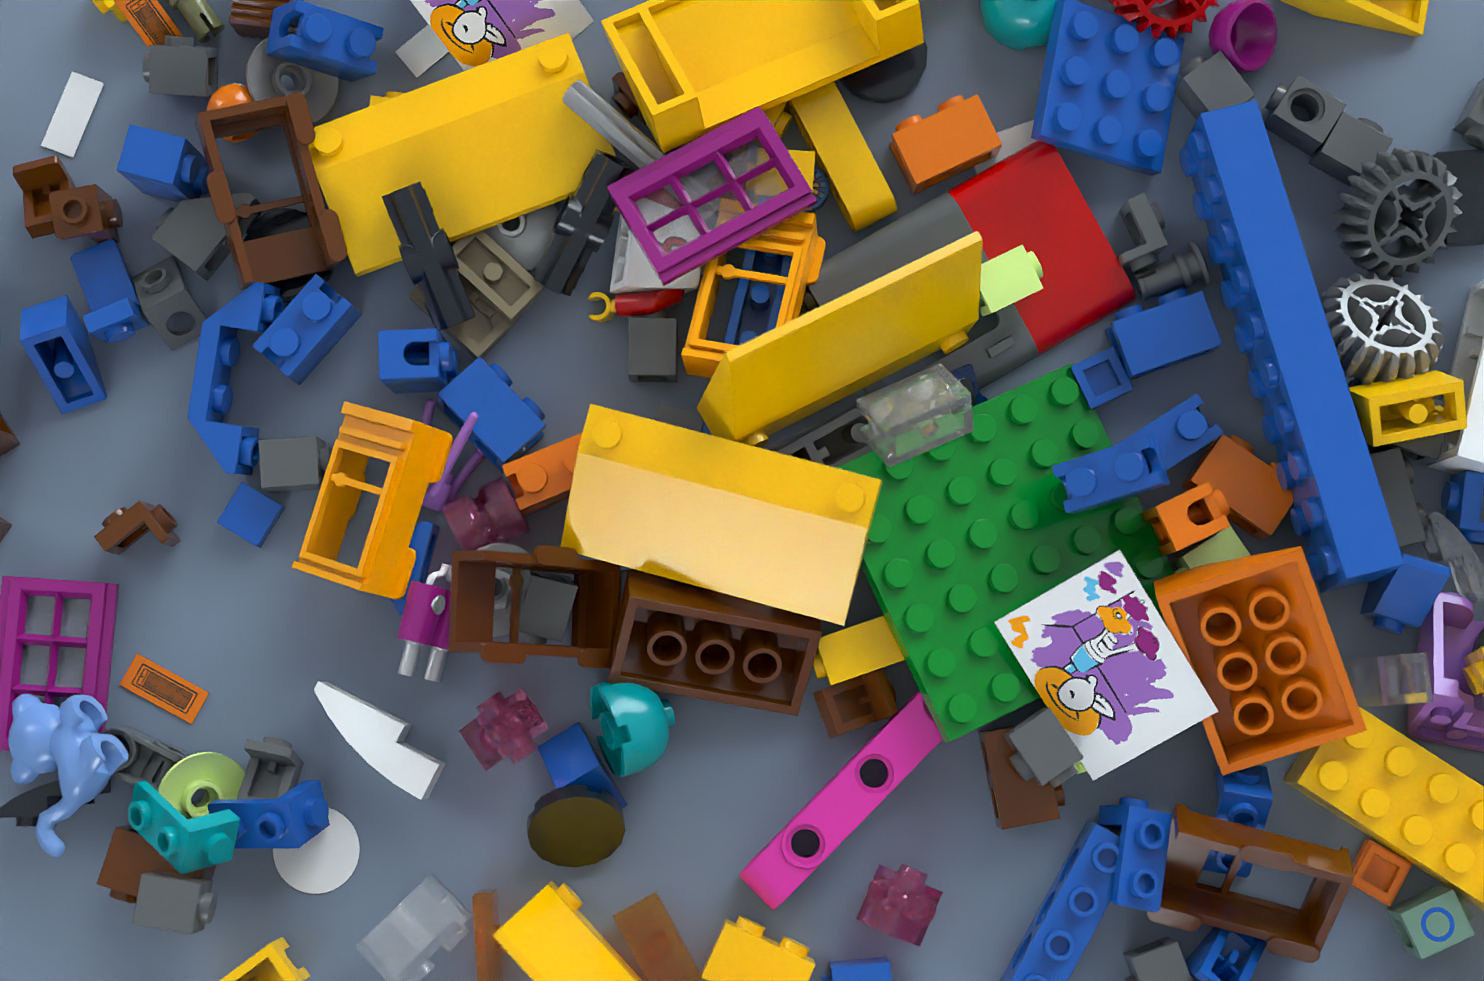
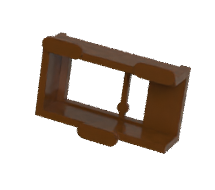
[195,92,347,290]
[448,545,621,669]
[1147,803,1354,963]

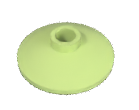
[157,752,245,820]

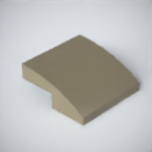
[410,230,544,360]

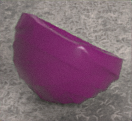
[1208,0,1277,74]

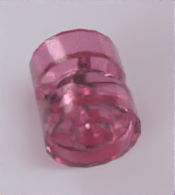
[442,475,531,551]

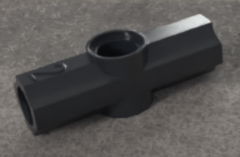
[533,149,634,296]
[382,182,476,331]

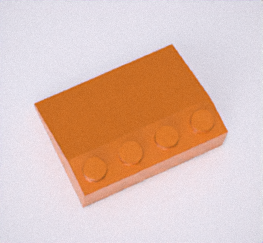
[1154,546,1367,776]

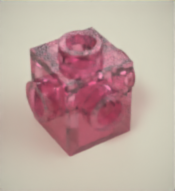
[459,688,549,771]
[856,863,943,947]

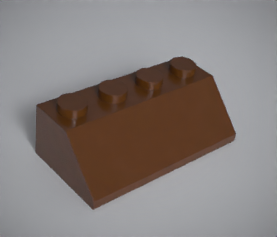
[608,570,822,716]

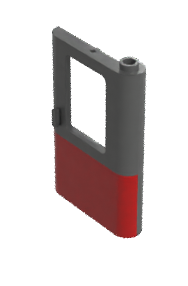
[802,140,1136,430]

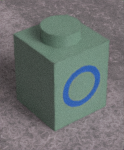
[1386,885,1475,959]

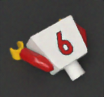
[588,188,726,323]

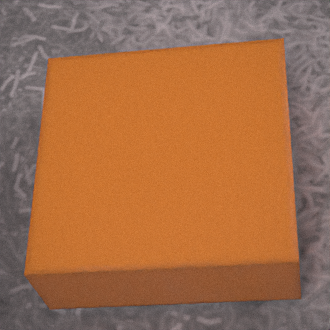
[1351,838,1413,906]

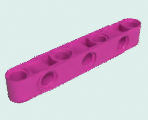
[738,690,942,910]

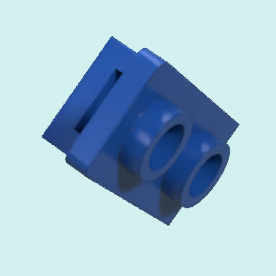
[71,239,150,343]
[1441,471,1484,545]
[1202,764,1273,878]
[208,780,330,849]
[1097,798,1172,912]

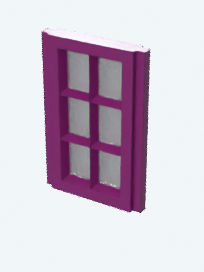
[607,106,817,286]
[0,576,119,751]

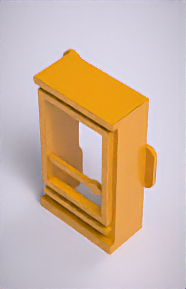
[681,198,826,378]
[292,401,453,600]

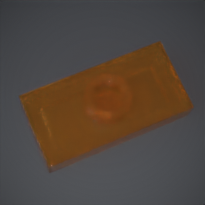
[472,888,508,981]
[613,891,702,981]

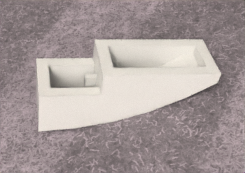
[314,681,446,800]

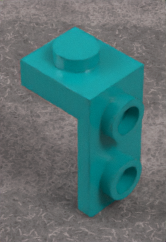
[128,781,240,874]

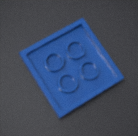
[1031,0,1185,176]

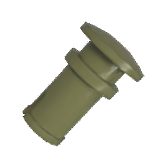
[168,0,225,43]

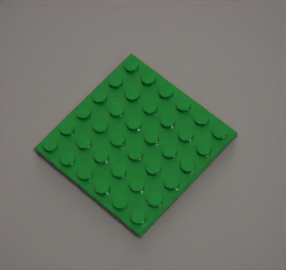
[836,363,1175,743]

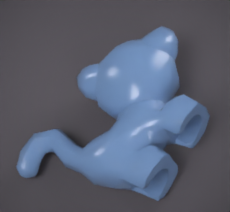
[8,694,129,858]

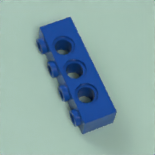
[1000,821,1120,981]

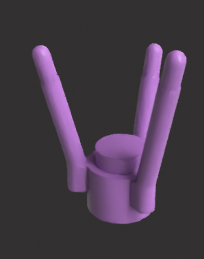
[421,399,484,512]

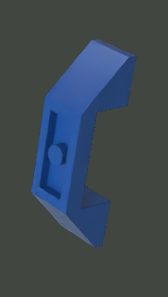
[187,282,284,475]

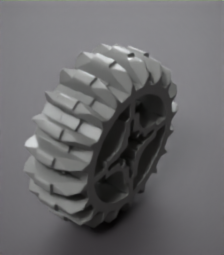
[1320,272,1445,385]

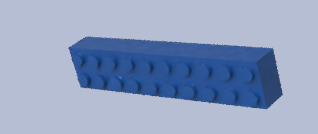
[1180,100,1405,594]

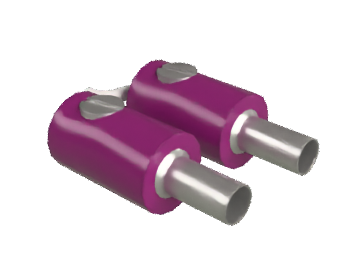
[397,564,452,683]

